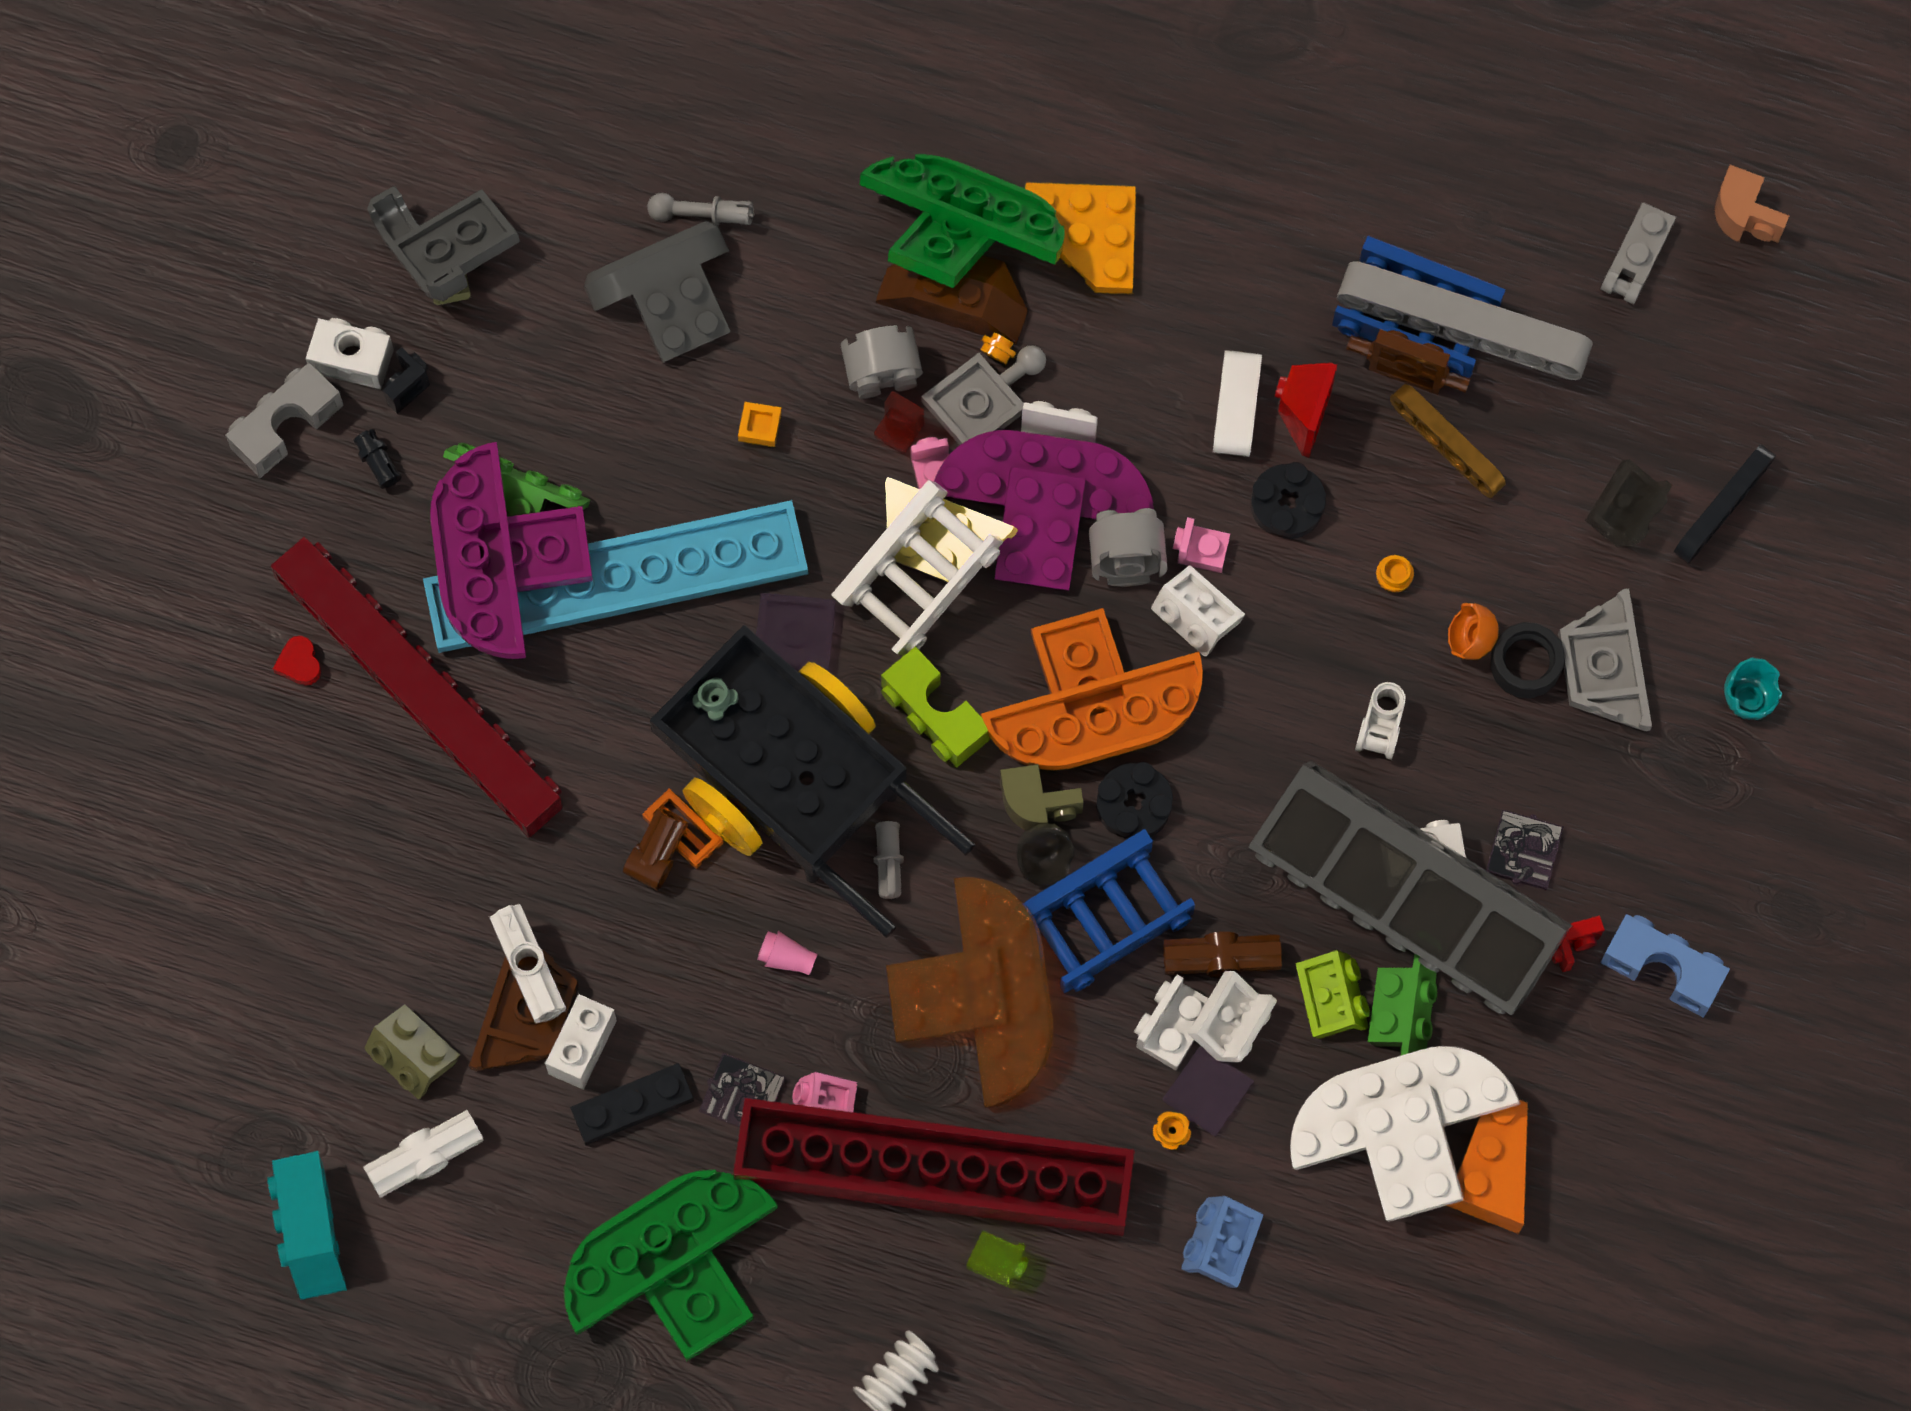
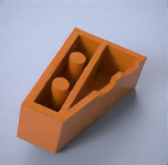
[1446,1100,1528,1234]

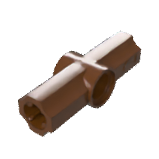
[1163,932,1282,978]

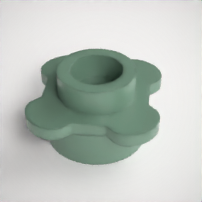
[693,678,739,720]

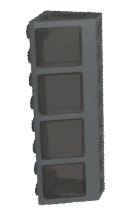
[1249,760,1572,1015]

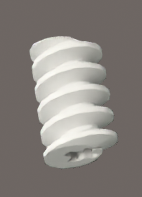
[853,1330,939,1411]

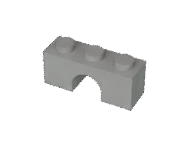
[226,362,344,478]

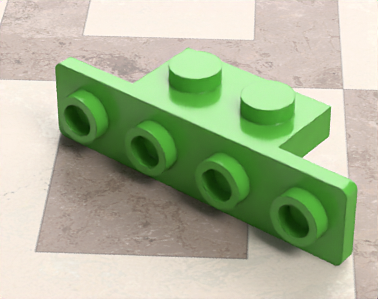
[443,443,590,517]
[1368,932,1442,1056]

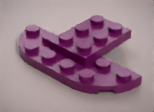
[934,430,1154,591]
[430,442,593,659]

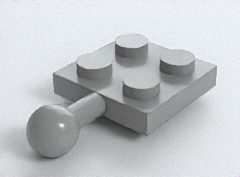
[921,345,1046,445]

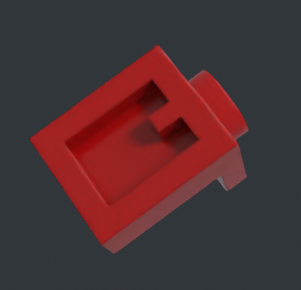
[1552,915,1605,972]

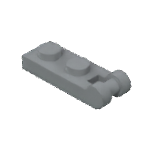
[1600,202,1676,305]

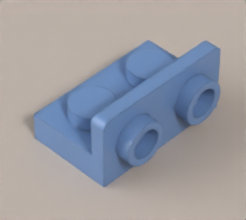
[1181,1196,1263,1288]

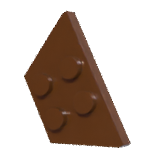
[469,949,579,1071]

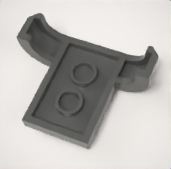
[367,186,520,301]
[583,221,731,363]

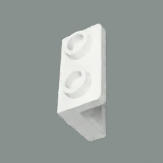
[1188,971,1277,1062]

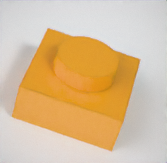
[738,402,782,447]

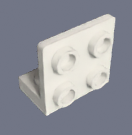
[1021,401,1098,443]

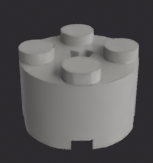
[840,325,923,399]
[1089,508,1168,587]

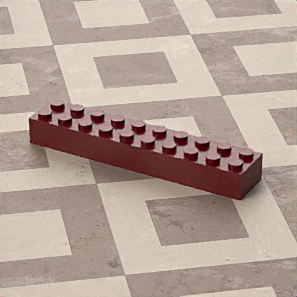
[733,1098,1135,1236]

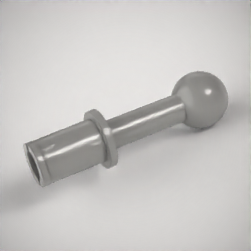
[647,193,754,226]

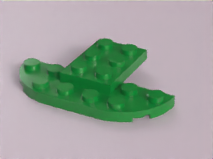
[859,154,1065,288]
[564,1170,778,1361]

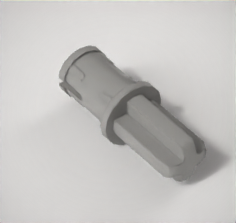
[874,821,904,899]

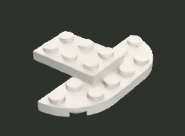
[1290,1046,1520,1222]

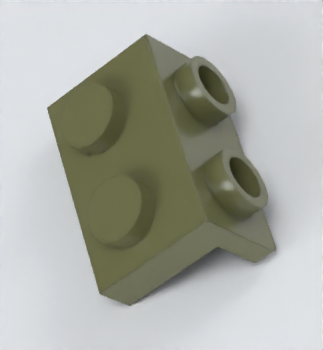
[365,1004,460,1099]

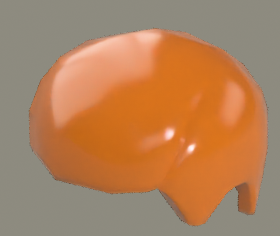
[1448,603,1499,660]

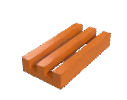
[642,788,723,869]

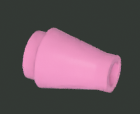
[757,931,817,975]

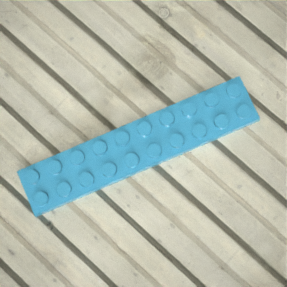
[423,500,808,653]

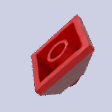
[1274,363,1337,458]

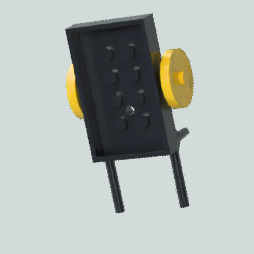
[650,625,975,938]

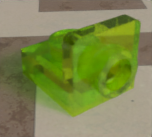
[966,1230,1029,1288]

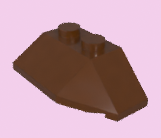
[876,255,1028,346]

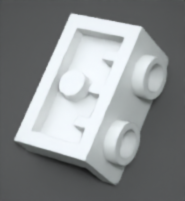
[1151,565,1245,656]
[1134,975,1209,1071]

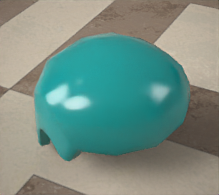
[1724,658,1782,720]

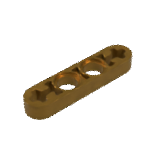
[1390,384,1506,498]

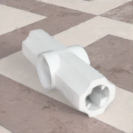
[490,904,566,1023]
[364,1110,484,1198]

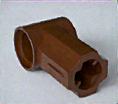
[623,808,688,891]

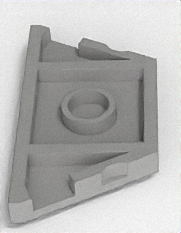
[1558,589,1652,731]

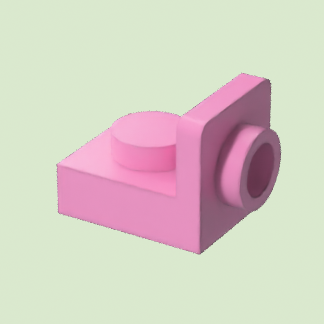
[911,437,949,489]
[1173,517,1230,573]
[792,1072,857,1112]

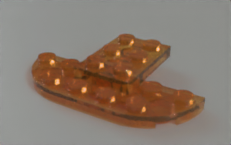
[886,877,1053,1108]

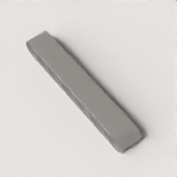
[1337,261,1593,380]

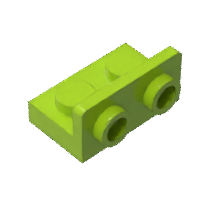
[1296,950,1370,1039]

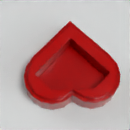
[273,636,321,686]

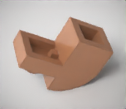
[1715,165,1789,243]

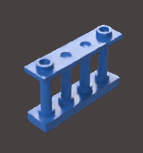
[1332,236,1506,378]
[1014,829,1195,994]

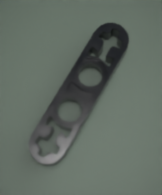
[1674,444,1776,564]

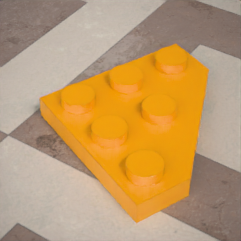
[1025,183,1136,294]

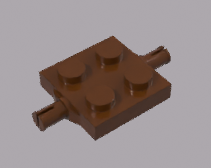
[1346,329,1471,395]

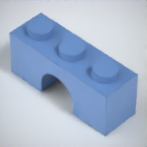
[1600,914,1730,1018]

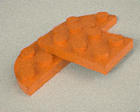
[981,608,1203,770]

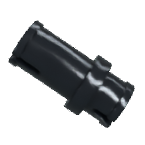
[353,429,402,489]

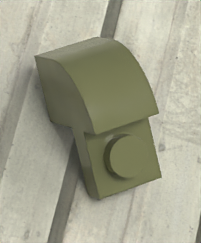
[1000,764,1083,834]

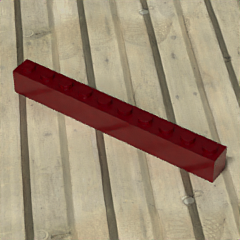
[271,536,563,838]

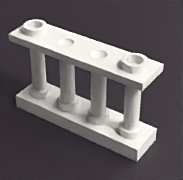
[831,480,1004,656]

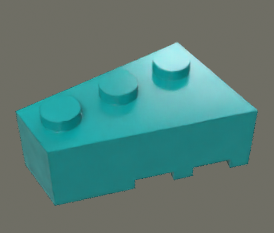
[267,1151,347,1300]

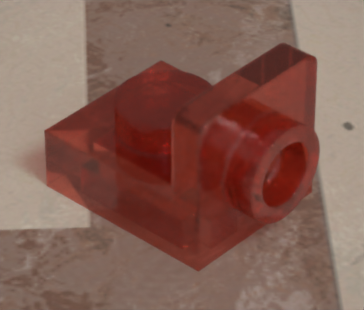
[874,391,924,454]

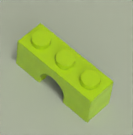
[881,646,991,768]

